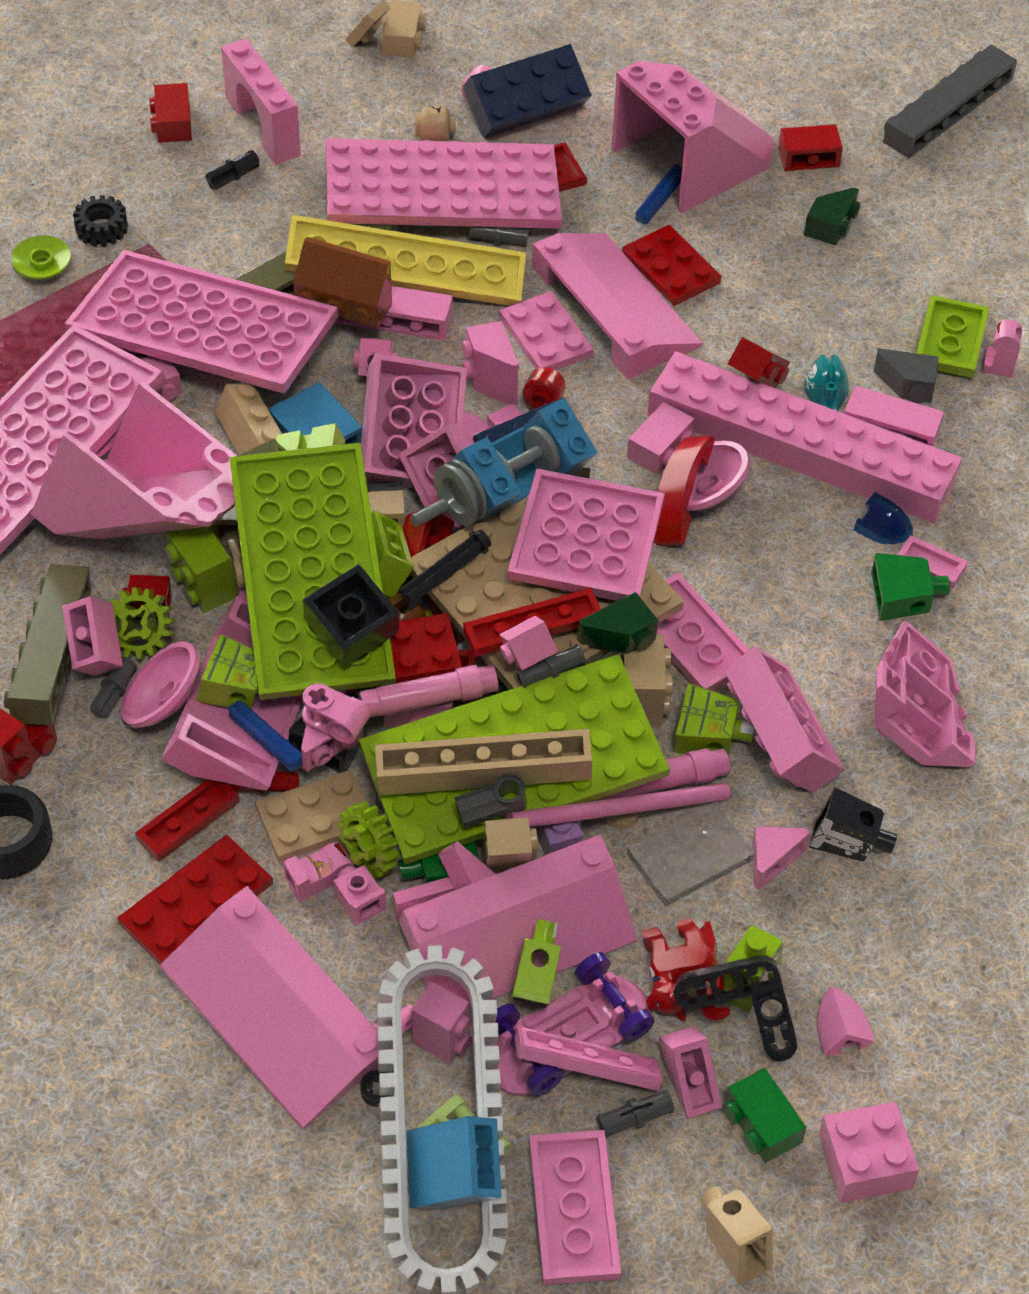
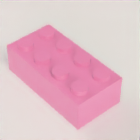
[724,646,845,793]

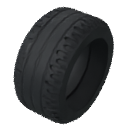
[0,784,53,879]

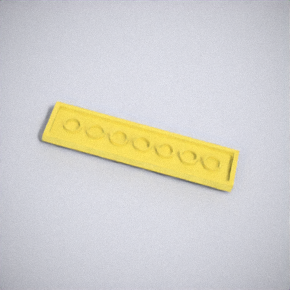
[284,215,526,306]

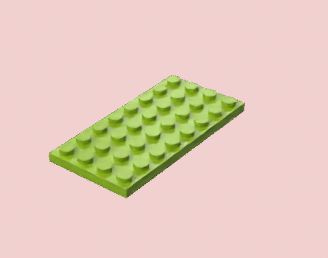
[229,443,396,700]
[359,654,670,865]

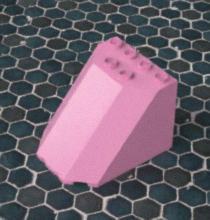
[612,61,774,213]
[31,381,237,539]

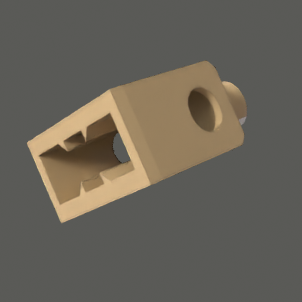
[701,1186,773,1286]

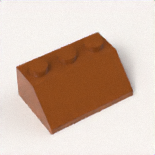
[293,237,392,328]

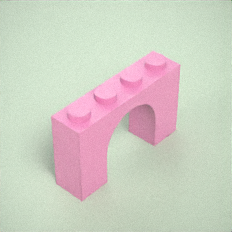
[221,38,301,165]

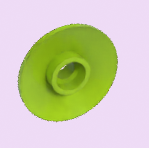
[11,235,71,280]

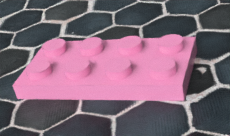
[657,573,749,692]
[529,1130,621,1285]

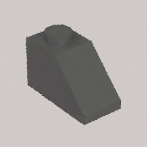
[874,348,939,403]

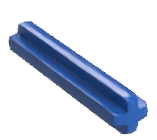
[635,163,682,224]
[228,700,302,771]

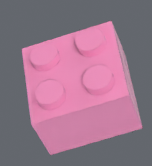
[819,1102,919,1203]

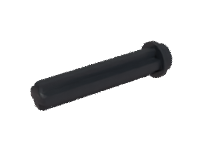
[400,530,491,605]

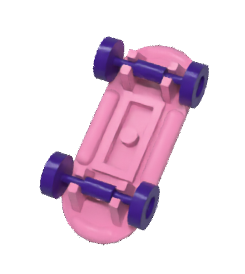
[487,952,655,1096]

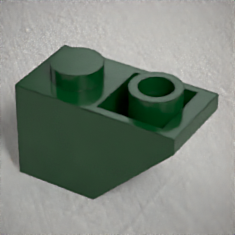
[804,187,861,246]

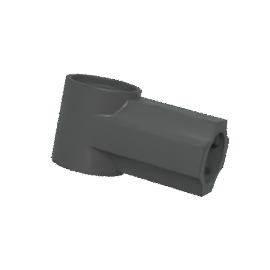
[454,773,527,828]

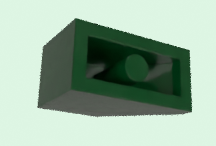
[577,592,658,654]

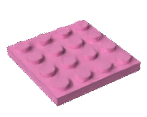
[507,468,665,601]

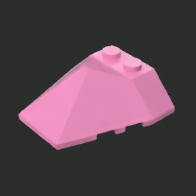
[875,621,976,767]

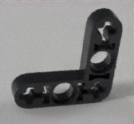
[674,955,797,1061]

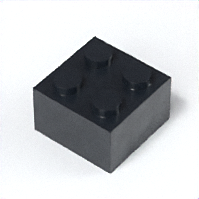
[303,564,400,668]

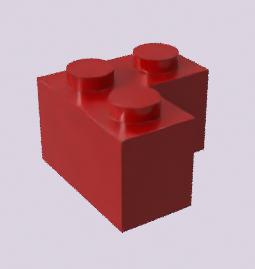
[0,708,57,785]

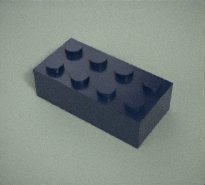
[463,44,592,138]

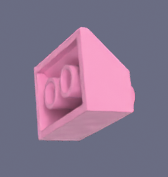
[398,423,474,529]

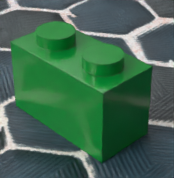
[723,1068,807,1163]

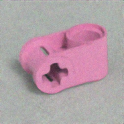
[302,684,371,744]

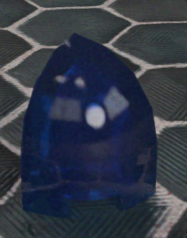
[854,492,913,545]

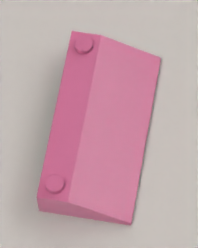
[532,233,703,379]
[161,595,303,791]
[399,834,637,1008]
[160,886,391,1129]

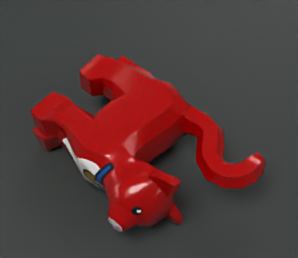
[642,918,730,1022]

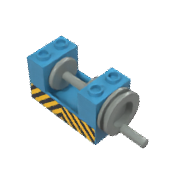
[410,398,598,527]

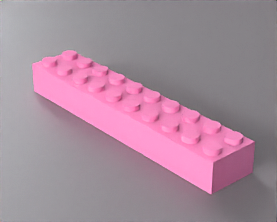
[648,351,962,524]

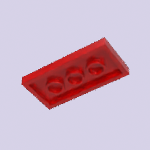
[117,834,273,965]

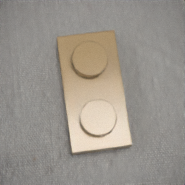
[345,0,391,47]

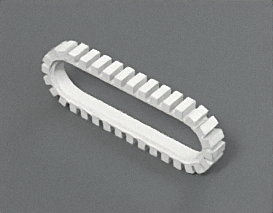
[377,945,508,1294]

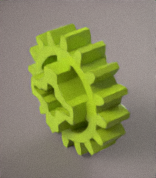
[110,587,176,659]
[337,801,400,878]

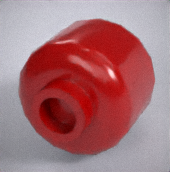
[522,367,566,410]

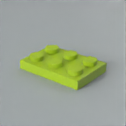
[916,295,990,378]

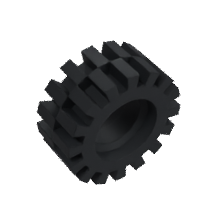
[73,195,128,247]

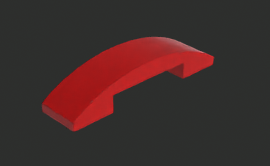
[654,435,715,546]

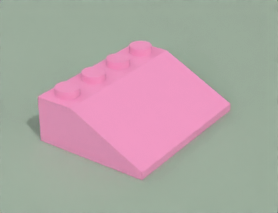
[361,353,467,488]

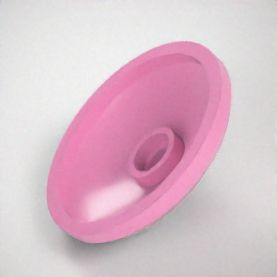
[686,441,750,511]
[120,641,200,728]

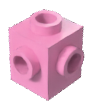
[353,338,398,382]

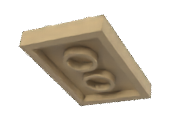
[255,769,366,862]

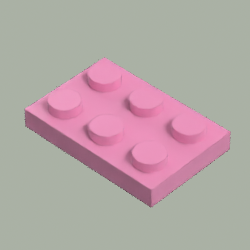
[499,291,594,370]

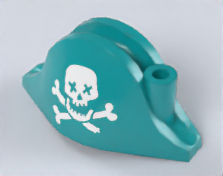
[804,354,849,411]

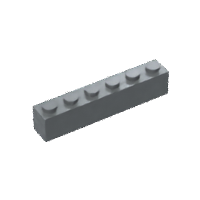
[883,44,1017,158]

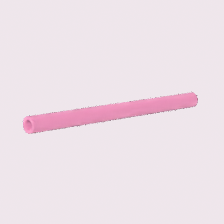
[507,783,731,827]

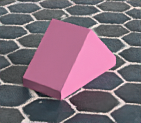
[753,827,810,890]

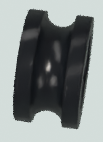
[360,1069,393,1107]

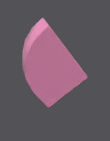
[817,986,875,1055]

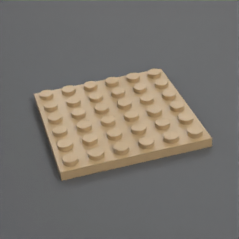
[405,494,684,690]

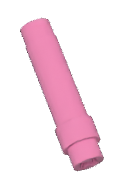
[359,665,499,718]
[598,748,730,800]

